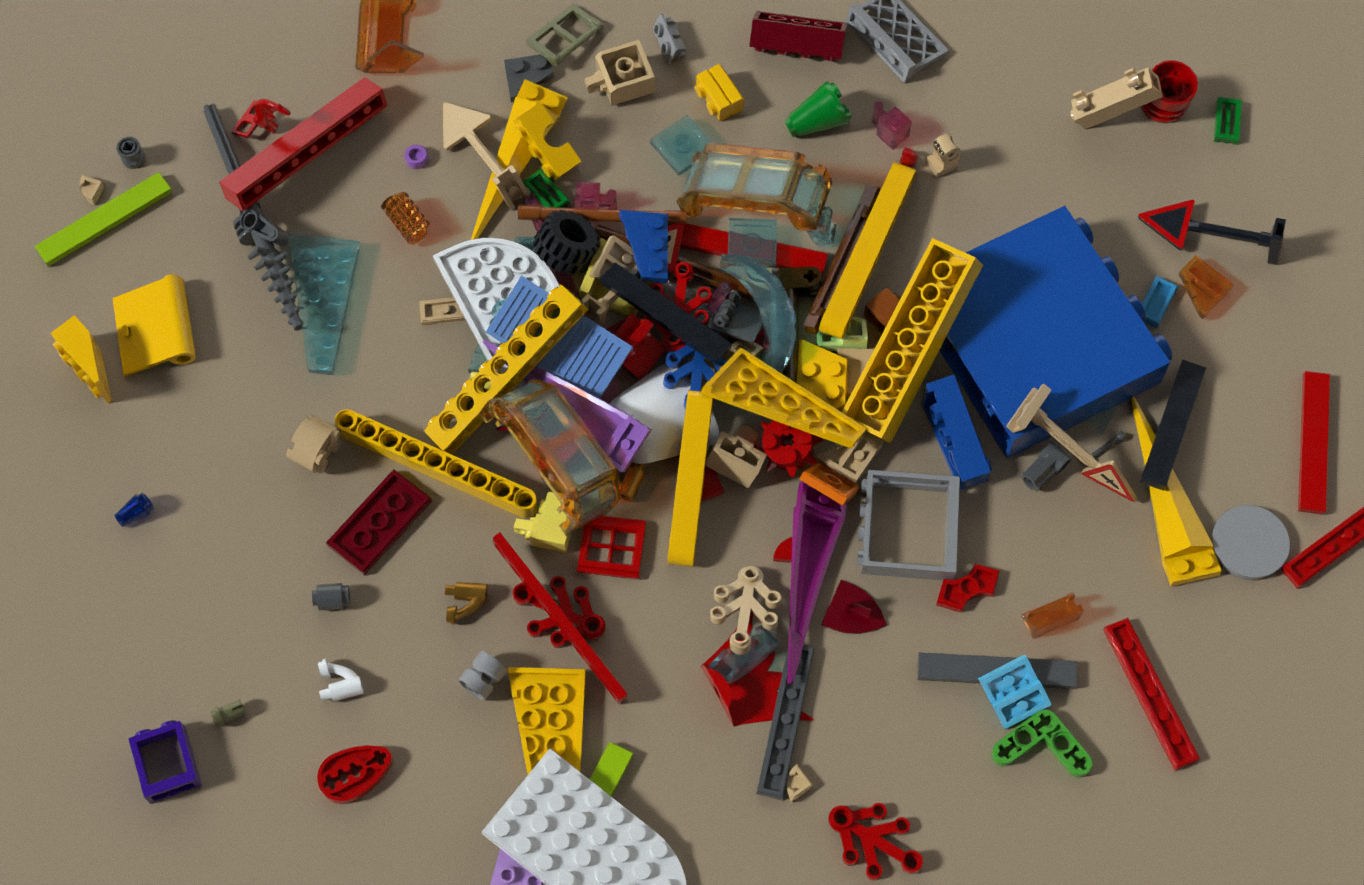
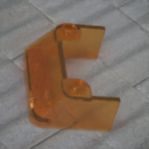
[355,0,424,73]

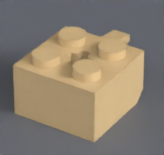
[585,40,655,106]

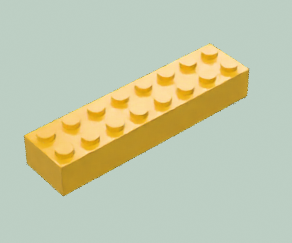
[842,238,983,444]

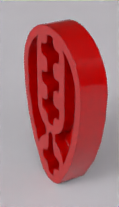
[317,745,393,804]

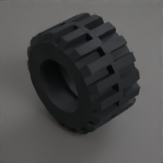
[533,210,601,275]

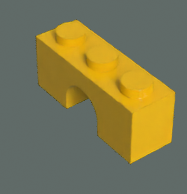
[514,102,581,181]

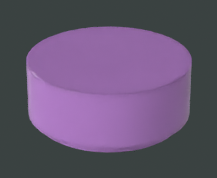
[404,145,429,169]

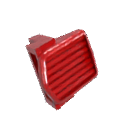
[606,313,665,378]

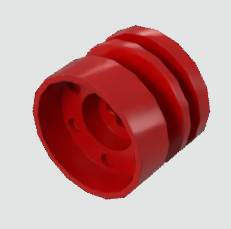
[1141,60,1198,123]

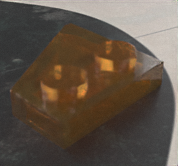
[1179,255,1234,319]

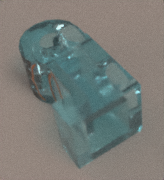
[803,206,837,247]

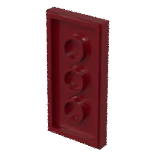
[326,469,432,576]

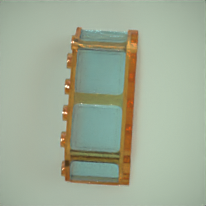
[676,143,833,231]
[479,379,621,536]

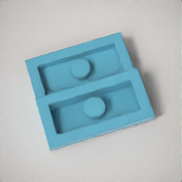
[978,654,1052,729]

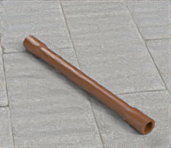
[518,205,687,225]

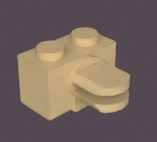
[706,426,767,488]

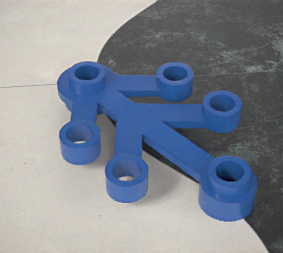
[663,345,727,409]

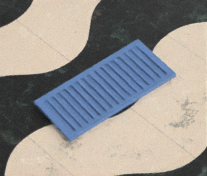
[486,276,633,399]

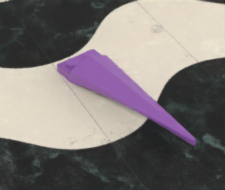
[483,340,652,473]

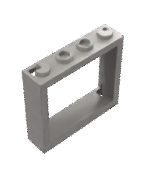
[857,470,960,580]

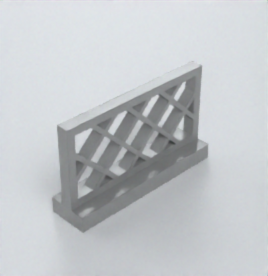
[846,0,949,83]

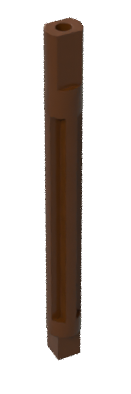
[803,185,881,335]
[596,224,765,304]

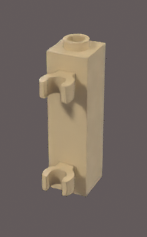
[1071,67,1163,129]

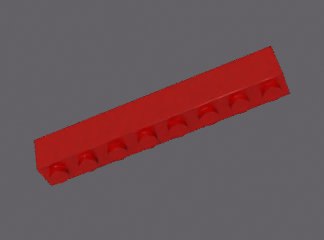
[219,77,387,211]

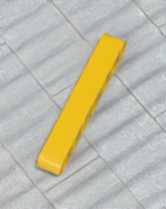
[667,390,713,567]

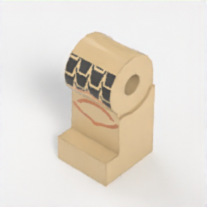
[926,133,960,178]

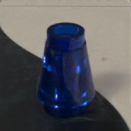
[114,492,154,527]

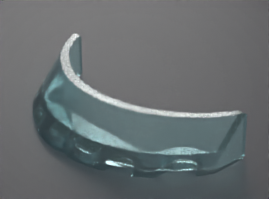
[720,255,796,406]

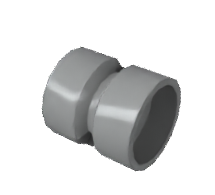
[458,651,507,701]

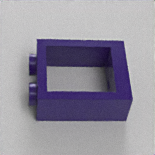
[128,720,202,804]

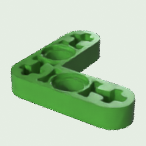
[991,709,1092,778]

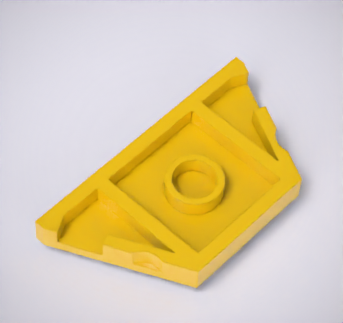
[797,340,849,411]

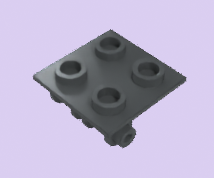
[707,290,768,343]

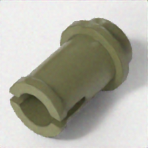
[210,699,246,726]

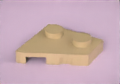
[815,431,883,484]

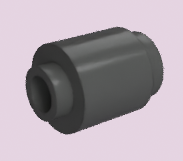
[312,583,350,611]

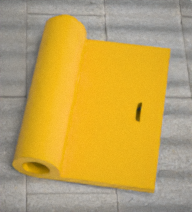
[113,274,196,377]

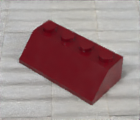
[749,11,847,61]

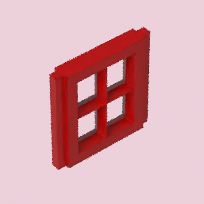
[577,514,646,580]

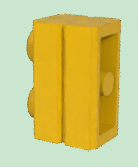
[694,64,744,121]

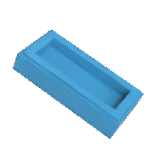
[1142,276,1178,328]

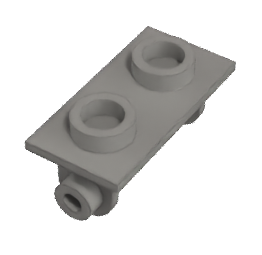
[653,13,687,65]

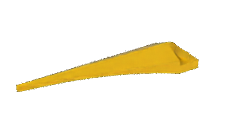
[471,79,568,240]
[1130,395,1222,587]

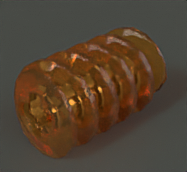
[381,192,430,245]

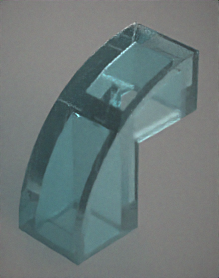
[707,625,780,685]

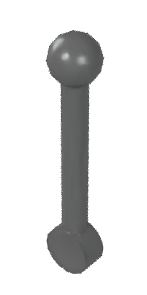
[1091,431,1126,458]

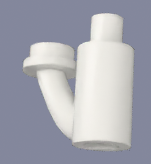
[318,658,364,702]

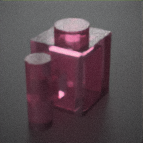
[872,102,912,150]
[575,182,617,210]

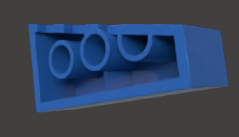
[921,375,992,491]

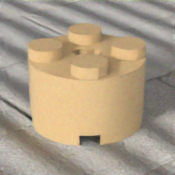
[286,414,342,474]

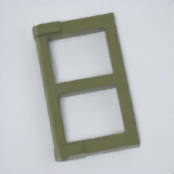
[526,4,604,66]

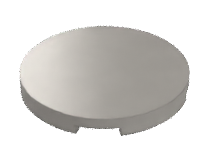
[1211,505,1290,580]

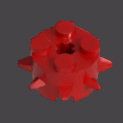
[754,420,823,477]

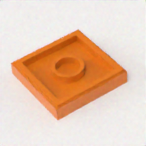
[799,462,861,506]

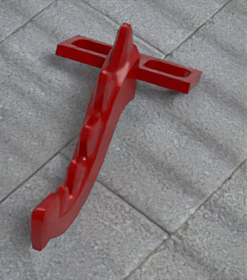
[231,99,291,138]

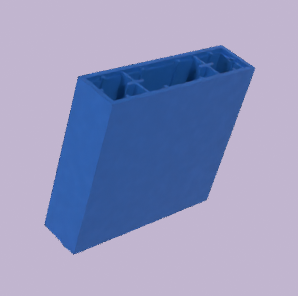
[939,206,1172,459]

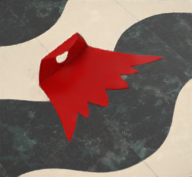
[701,611,814,727]

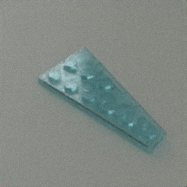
[288,233,360,375]

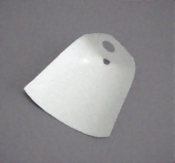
[610,364,719,464]

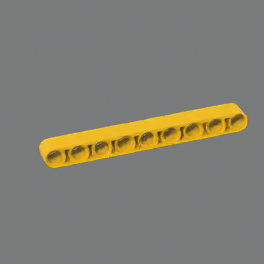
[819,162,917,339]
[334,409,538,519]

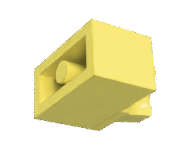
[514,492,579,553]

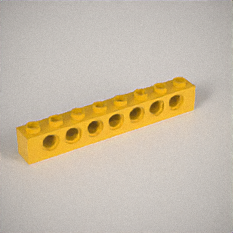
[424,284,589,455]

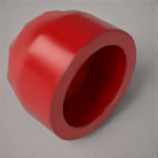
[899,147,918,168]

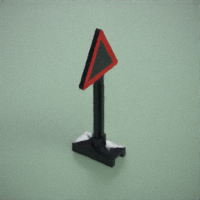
[1138,199,1286,265]

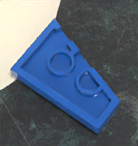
[619,210,668,283]

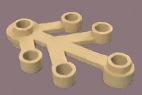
[710,566,781,655]

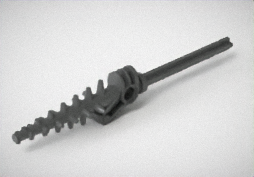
[203,103,304,331]

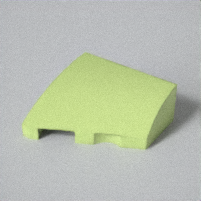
[816,316,868,352]

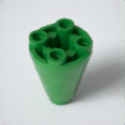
[784,81,853,137]

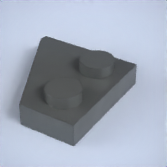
[504,54,554,102]

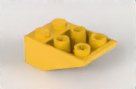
[50,315,112,403]

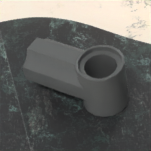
[1021,441,1072,491]

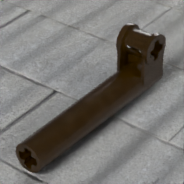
[777,266,823,383]

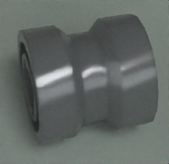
[116,137,146,169]

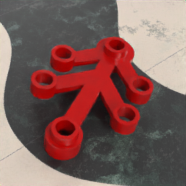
[646,262,712,352]
[513,576,606,648]
[828,803,923,881]

